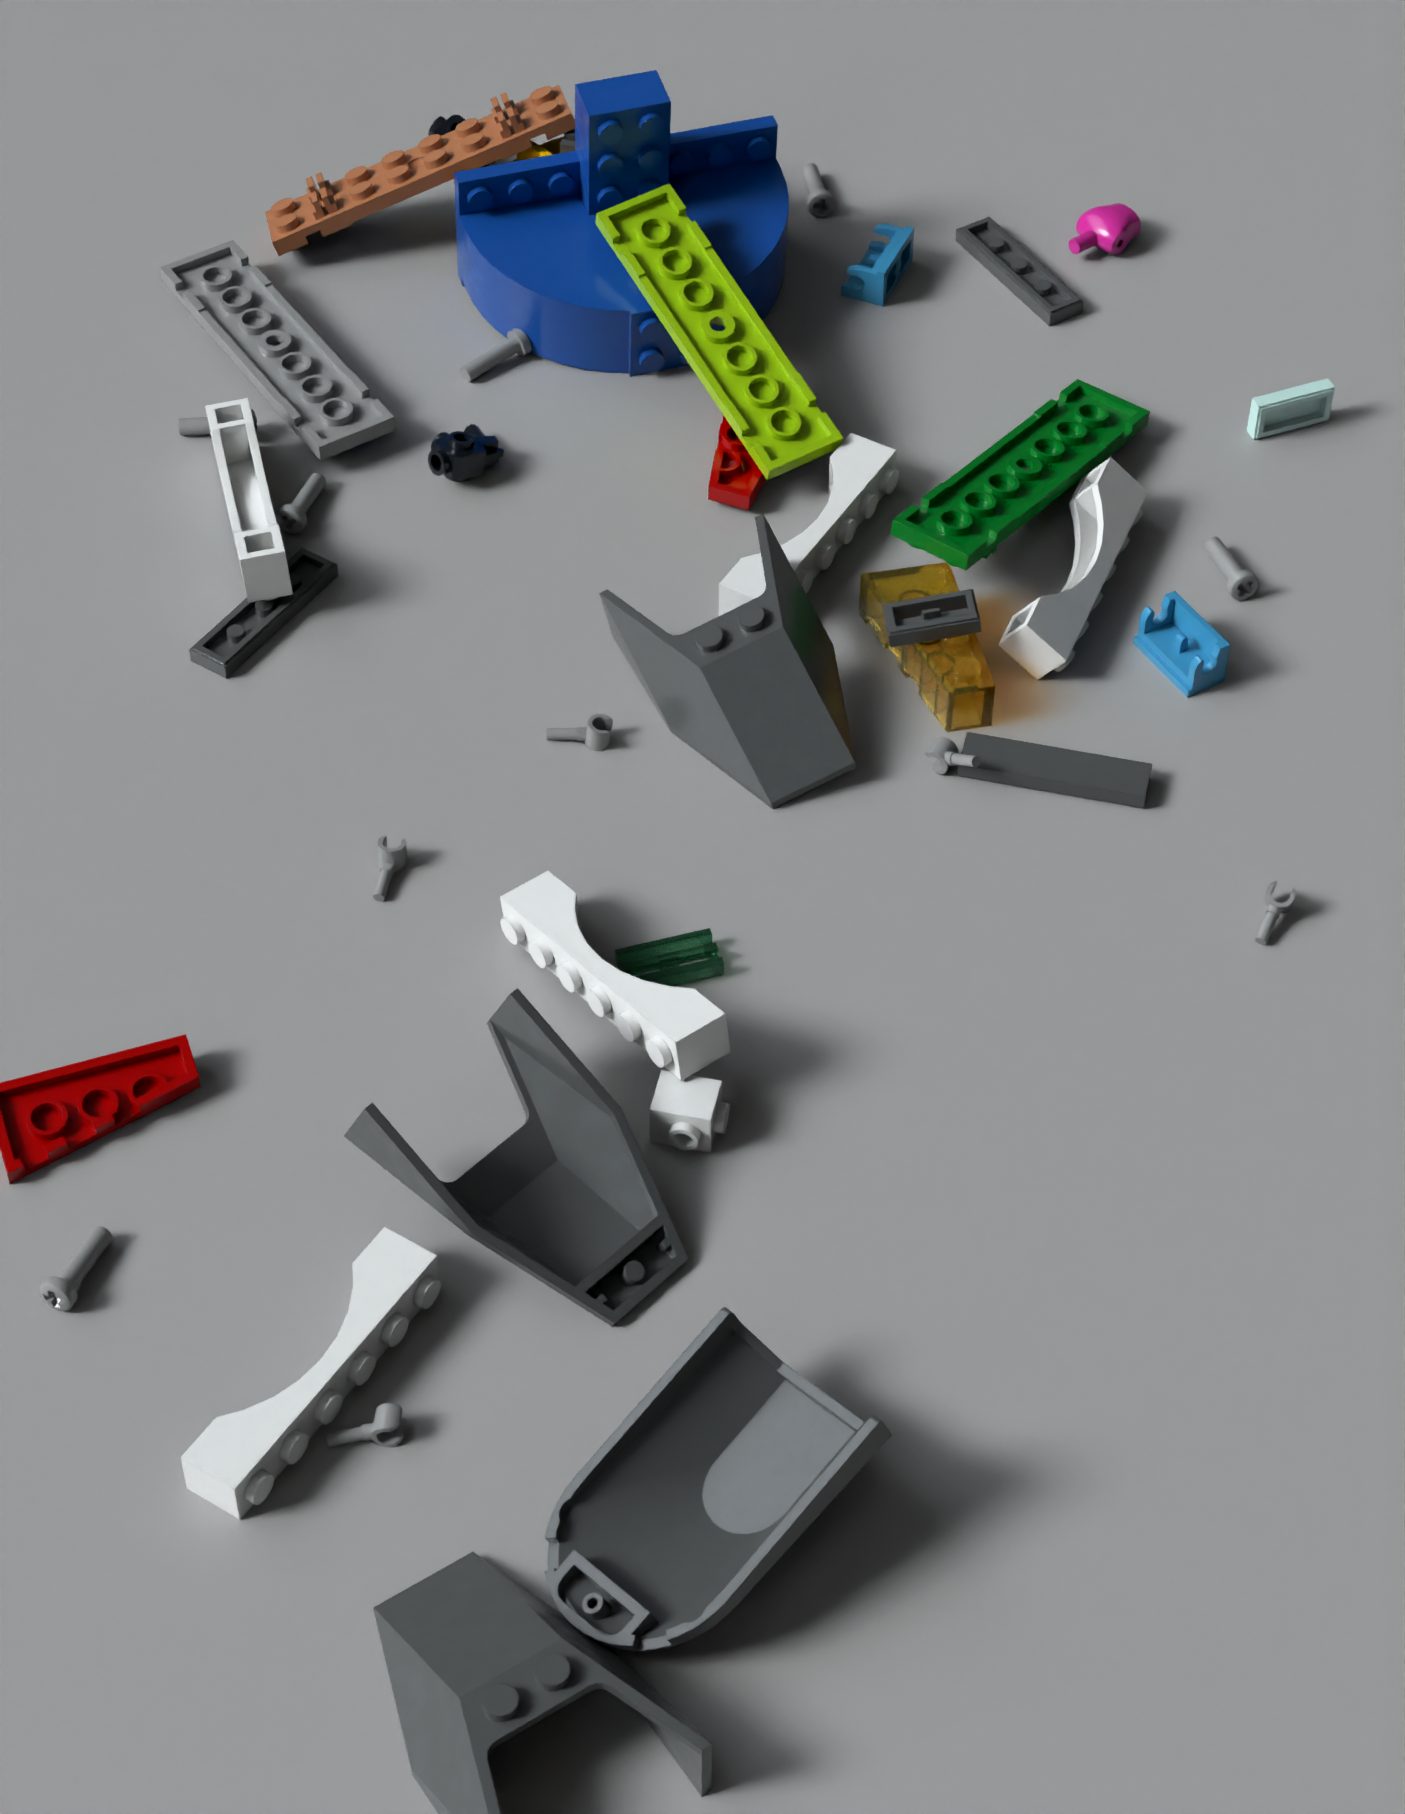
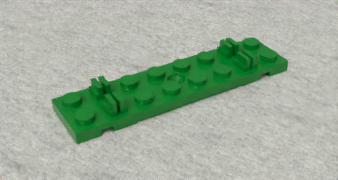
[890,379,1150,571]

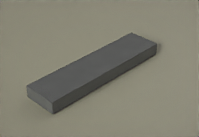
[955,217,1084,326]
[189,548,339,679]
[957,732,1152,808]

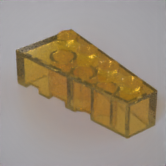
[859,562,995,732]

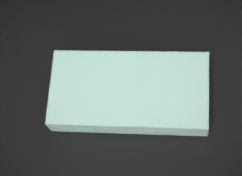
[1247,378,1335,440]

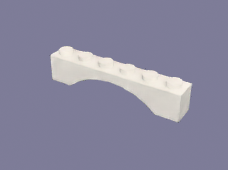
[205,398,293,603]
[719,433,899,616]
[998,457,1148,680]
[500,871,731,1081]
[181,1227,441,1520]

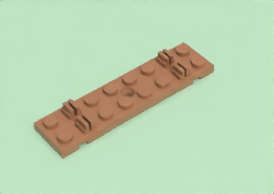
[265,85,575,256]

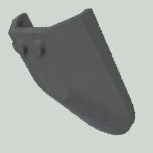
[544,1307,892,1651]

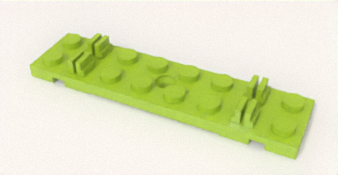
[595,183,843,480]

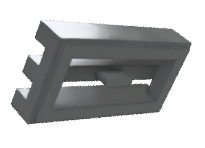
[882,589,982,647]

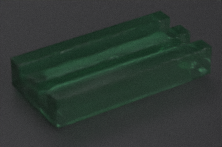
[615,928,724,987]

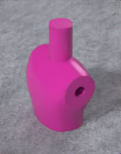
[1068,203,1141,255]

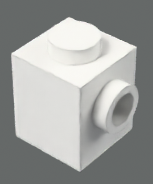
[650,1070,730,1153]

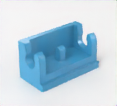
[841,224,914,307]
[1133,591,1230,698]

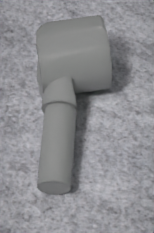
[546,714,613,751]
[925,737,980,775]
[373,836,407,901]
[1255,881,1296,945]
[326,1403,407,1447]

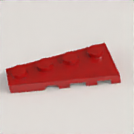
[708,415,766,510]
[0,1034,200,1184]

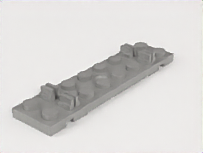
[160,240,396,461]

